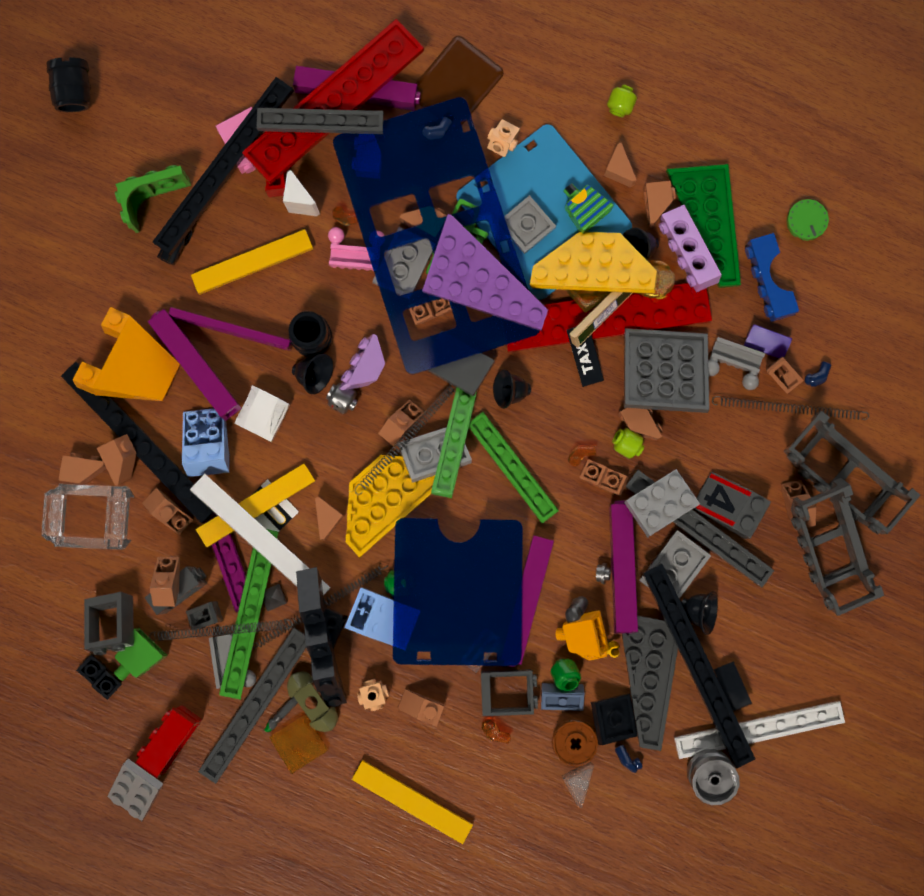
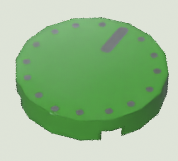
[786,199,829,241]

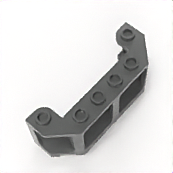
[784,411,921,535]
[791,478,884,616]

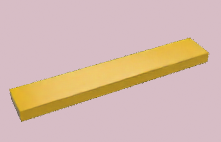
[191,229,313,295]
[195,464,315,548]
[351,760,473,844]

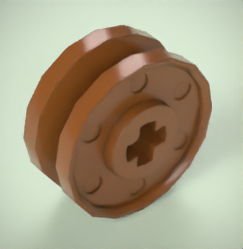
[551,719,598,767]

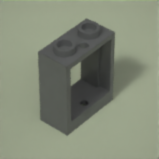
[144,567,208,615]
[84,592,134,655]
[481,669,538,716]

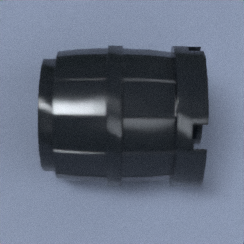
[46,57,91,112]
[288,311,333,358]

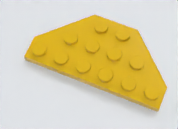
[530,232,657,293]
[345,455,435,558]

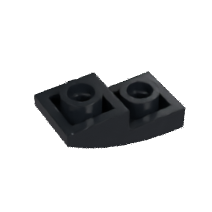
[76,653,122,700]
[714,661,752,712]

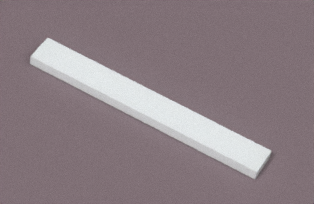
[190,474,331,596]
[674,701,845,759]

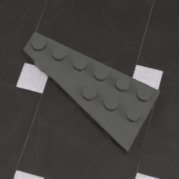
[622,616,678,751]

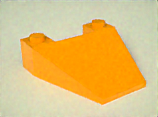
[73,307,181,401]

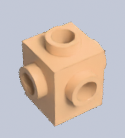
[487,119,520,157]
[357,679,389,711]

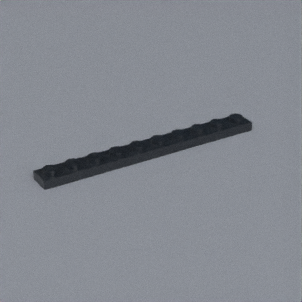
[153,77,294,256]
[61,362,214,523]
[642,564,756,769]

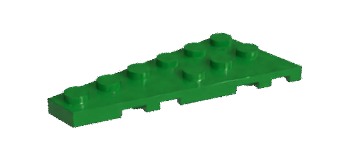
[666,164,741,288]

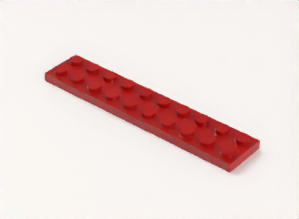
[242,19,424,185]
[502,283,712,353]

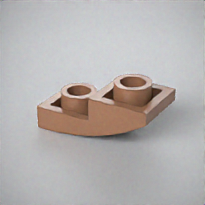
[408,296,456,325]
[580,459,629,496]

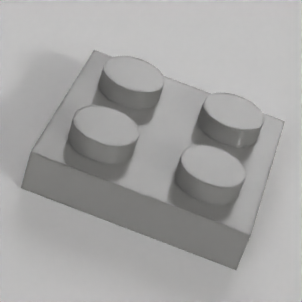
[498,195,556,254]

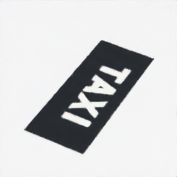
[567,327,604,387]

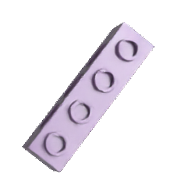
[659,205,722,292]

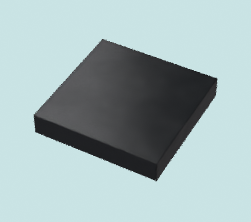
[591,694,637,745]

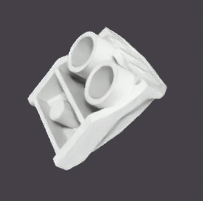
[235,385,290,442]

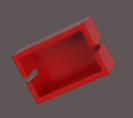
[135,705,203,779]

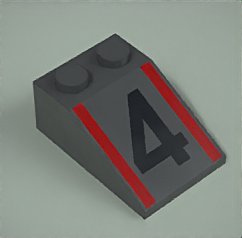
[694,472,771,539]

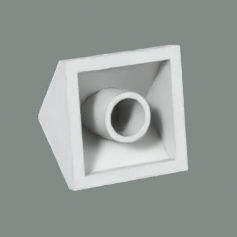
[283,170,320,216]

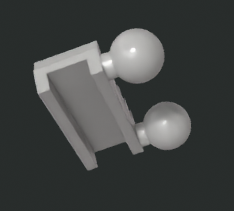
[708,337,765,390]
[209,634,257,689]

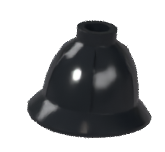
[623,227,659,260]
[292,354,333,394]
[493,369,531,409]
[681,591,718,635]

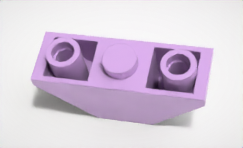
[339,334,385,390]

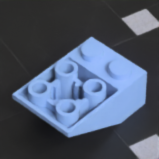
[182,408,229,477]
[345,587,421,650]

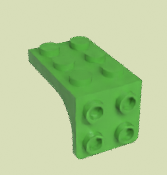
[115,165,191,233]

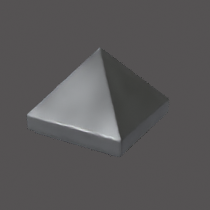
[263,584,287,611]

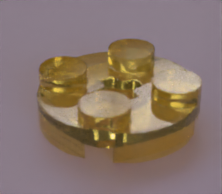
[637,260,675,299]

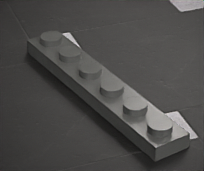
[257,108,384,134]

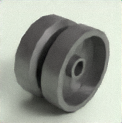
[687,749,740,805]

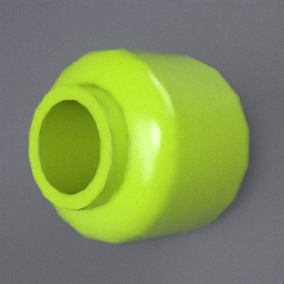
[607,85,637,118]
[612,428,645,459]

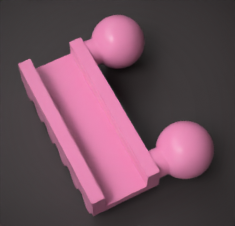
[328,227,385,271]

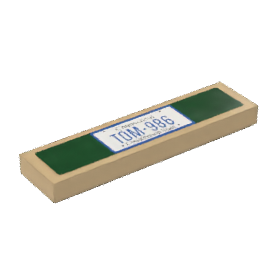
[569,292,632,348]

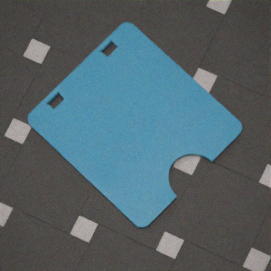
[456,124,632,300]

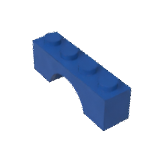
[745,233,799,322]

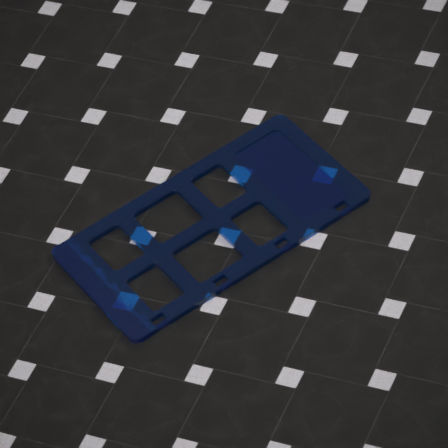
[333,97,540,374]

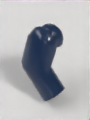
[422,117,452,140]
[804,362,832,387]
[615,745,643,773]

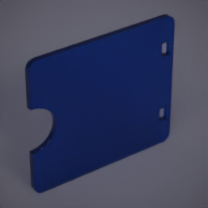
[393,518,523,666]

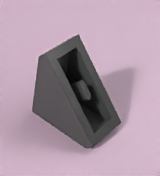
[186,601,223,631]

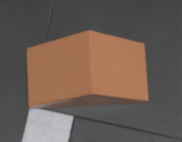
[604,142,636,187]
[766,356,803,394]
[315,497,344,540]

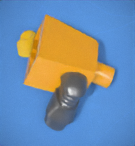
[555,596,620,661]

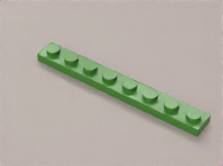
[219,529,278,700]

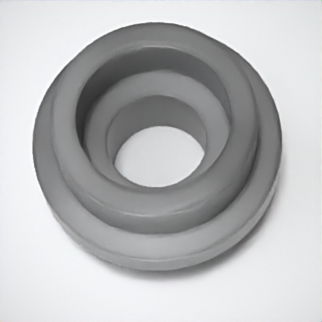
[596,563,611,584]

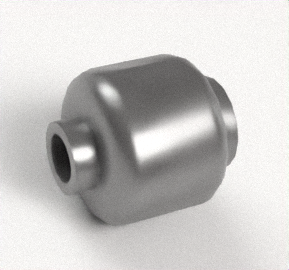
[326,383,358,414]

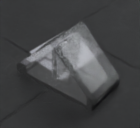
[562,762,594,808]

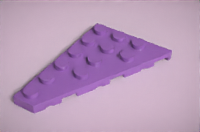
[422,214,548,331]

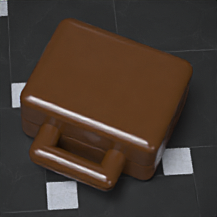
[415,36,504,130]

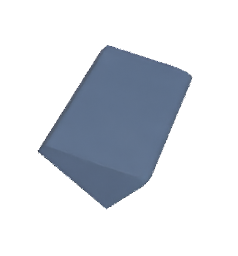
[541,683,585,711]

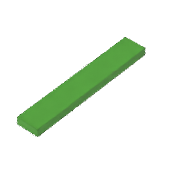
[431,388,477,498]
[469,412,559,523]

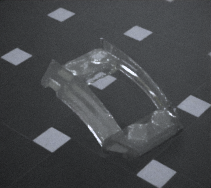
[41,484,135,550]

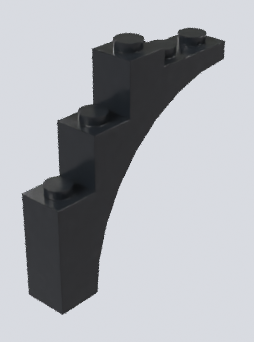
[296,567,347,707]

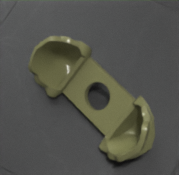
[287,671,338,732]

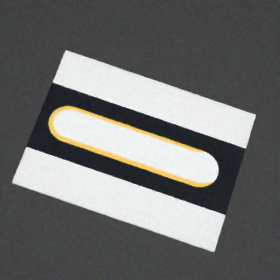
[252,479,299,532]

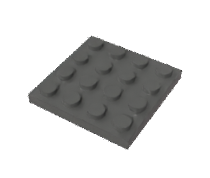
[624,328,709,413]

